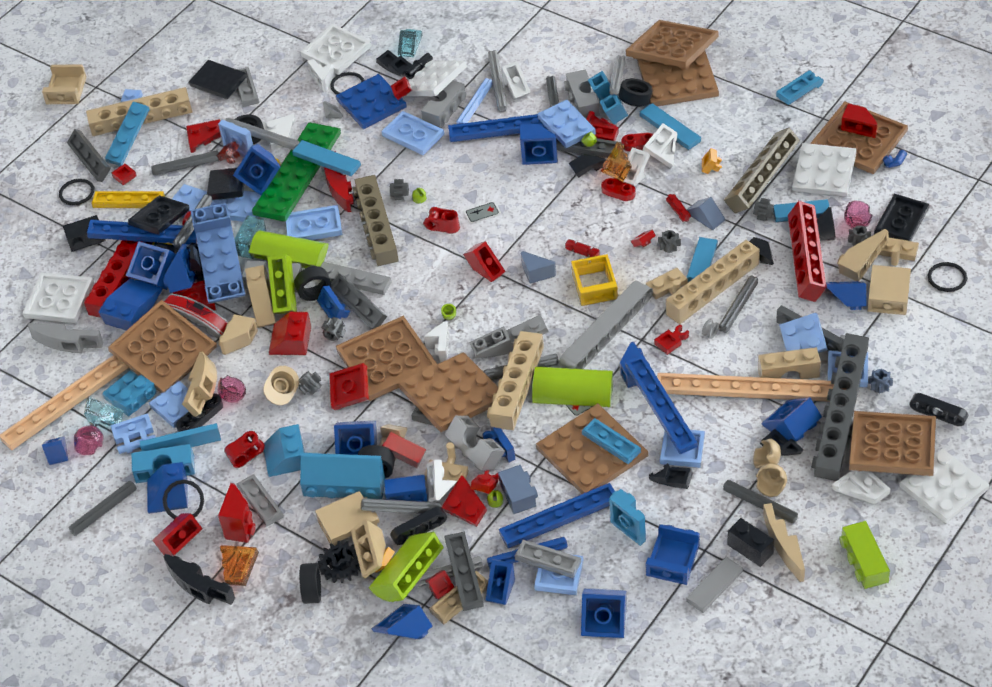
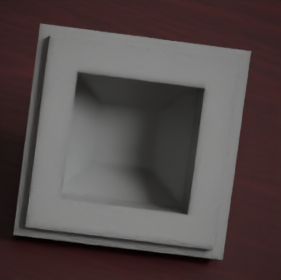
[323,101,343,118]

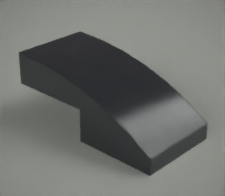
[376,50,412,76]
[189,245,204,282]

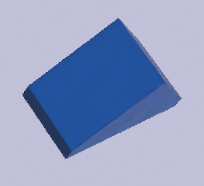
[42,436,69,465]
[485,559,515,605]

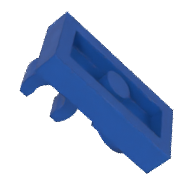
[317,286,350,319]
[482,426,516,463]

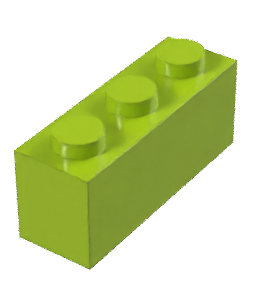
[267,255,297,314]
[839,521,890,589]

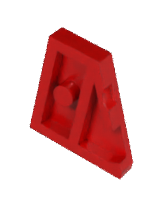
[441,475,487,527]

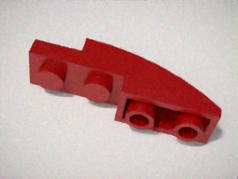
[324,151,354,212]

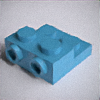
[102,370,157,417]
[609,489,646,546]

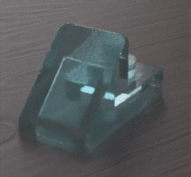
[398,29,423,58]
[84,397,124,430]

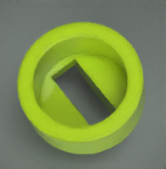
[581,131,597,147]
[412,188,427,204]
[441,304,456,320]
[487,490,504,508]

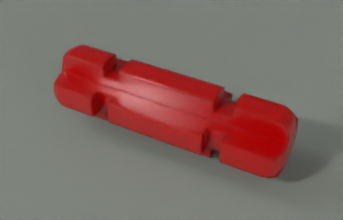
[666,194,691,222]
[565,239,600,257]

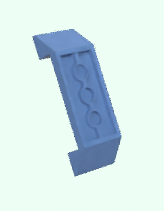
[190,203,245,304]

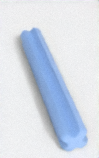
[456,78,493,124]

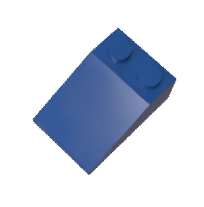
[99,278,163,331]

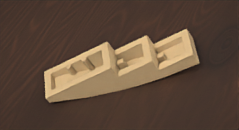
[763,503,805,582]

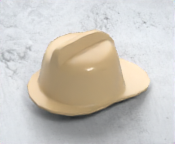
[263,366,299,405]

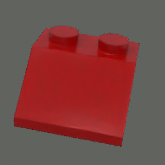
[268,312,312,355]
[218,483,256,543]

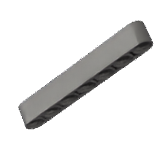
[559,280,653,369]

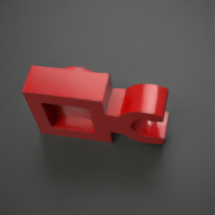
[654,324,689,355]
[470,470,499,494]

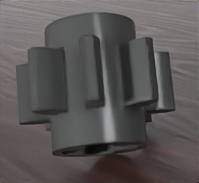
[390,179,409,200]
[753,198,774,221]
[848,225,871,246]
[658,230,681,253]
[321,317,346,341]
[298,371,322,395]

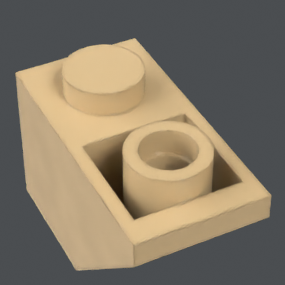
[219,314,258,355]

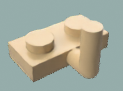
[879,238,919,266]
[646,268,688,299]
[424,442,469,486]

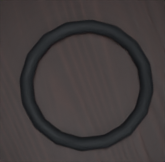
[330,72,365,95]
[59,178,95,205]
[927,262,968,292]
[163,479,204,519]

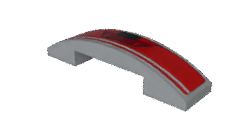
[164,294,228,339]

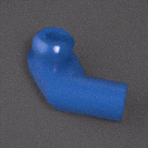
[883,150,907,168]

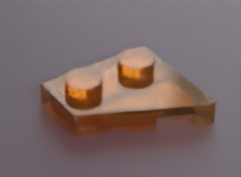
[600,142,632,182]
[220,545,259,586]

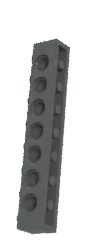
[811,333,869,481]

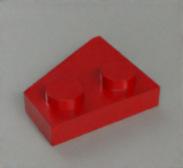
[586,111,619,141]
[186,119,221,153]

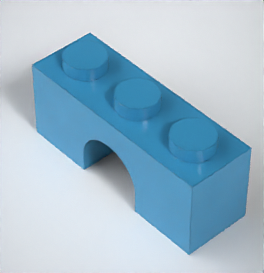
[588,71,629,124]
[131,444,195,484]

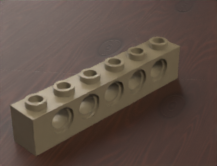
[724,127,800,214]
[352,175,399,267]

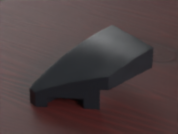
[569,154,608,178]
[817,207,836,241]
[749,237,774,265]
[760,429,804,456]
[649,463,693,489]

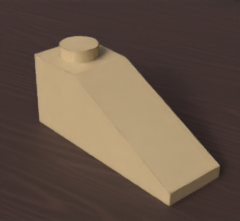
[837,229,889,281]
[245,265,276,328]
[351,519,386,578]

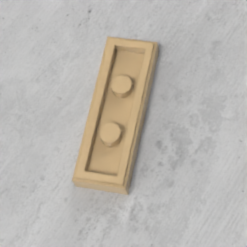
[429,571,488,625]

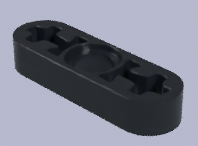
[176,393,223,432]
[909,393,969,426]
[390,507,447,545]

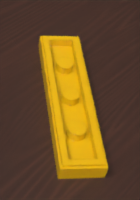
[91,191,165,208]

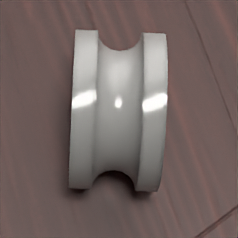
[702,319,719,339]

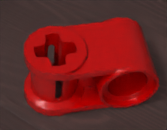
[423,207,460,234]
[224,431,265,468]

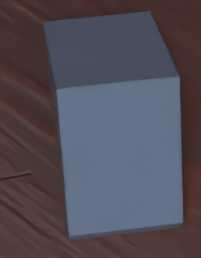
[687,197,725,230]
[521,251,556,284]

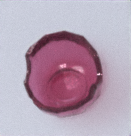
[844,200,873,228]
[217,375,246,403]
[74,425,104,455]

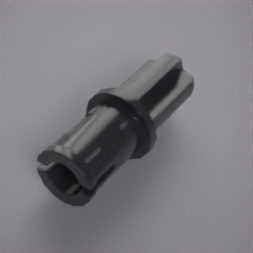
[404,53,433,79]

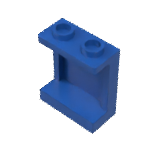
[646,524,700,585]

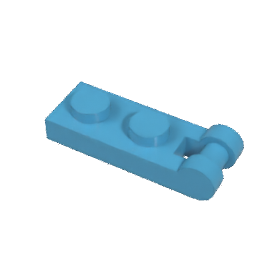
[776,70,824,105]

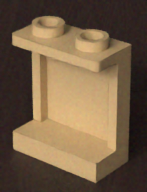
[42,64,87,104]
[867,265,911,315]
[315,491,380,546]

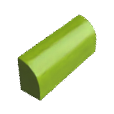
[248,230,329,268]
[532,367,613,407]
[368,532,444,602]

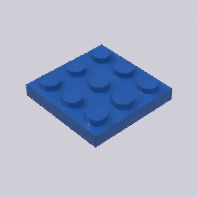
[336,74,407,130]

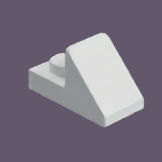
[308,58,335,93]
[501,61,530,100]
[618,147,650,186]
[424,321,449,363]
[427,460,457,502]

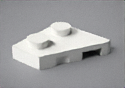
[262,114,295,150]
[643,123,677,169]
[832,470,890,504]

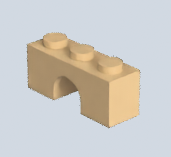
[758,347,821,379]

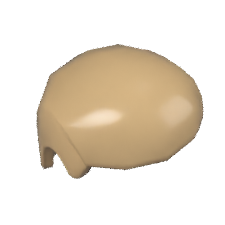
[753,439,781,469]
[756,463,787,497]

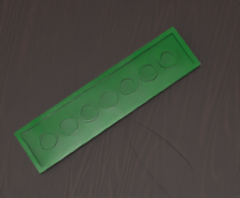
[252,122,341,222]

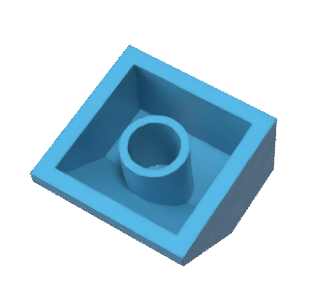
[264,424,305,477]

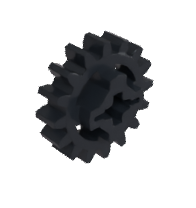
[318,541,361,583]

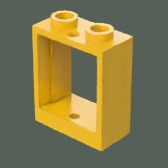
[571,254,618,306]

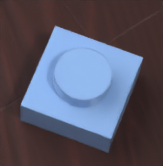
[121,89,143,102]

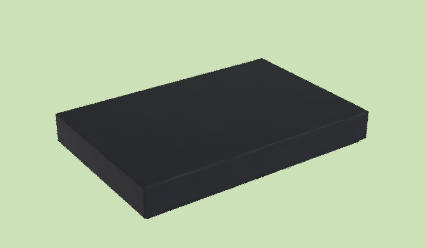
[188,60,247,99]
[207,167,244,200]
[874,193,929,241]
[128,195,189,235]

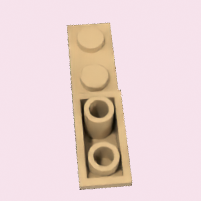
[182,352,217,417]

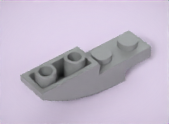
[469,314,549,358]
[28,323,103,353]

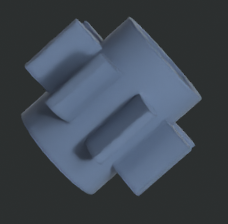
[868,369,893,394]

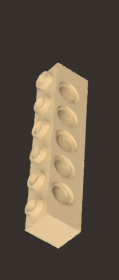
[86,87,193,136]
[666,240,760,325]
[487,331,544,431]

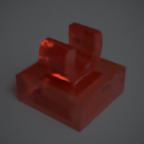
[216,141,240,164]

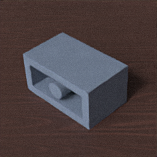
[498,464,538,514]

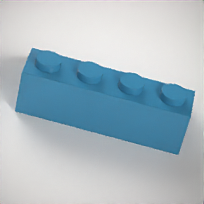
[300,453,386,499]

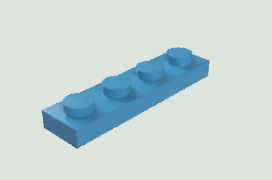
[105,102,150,166]

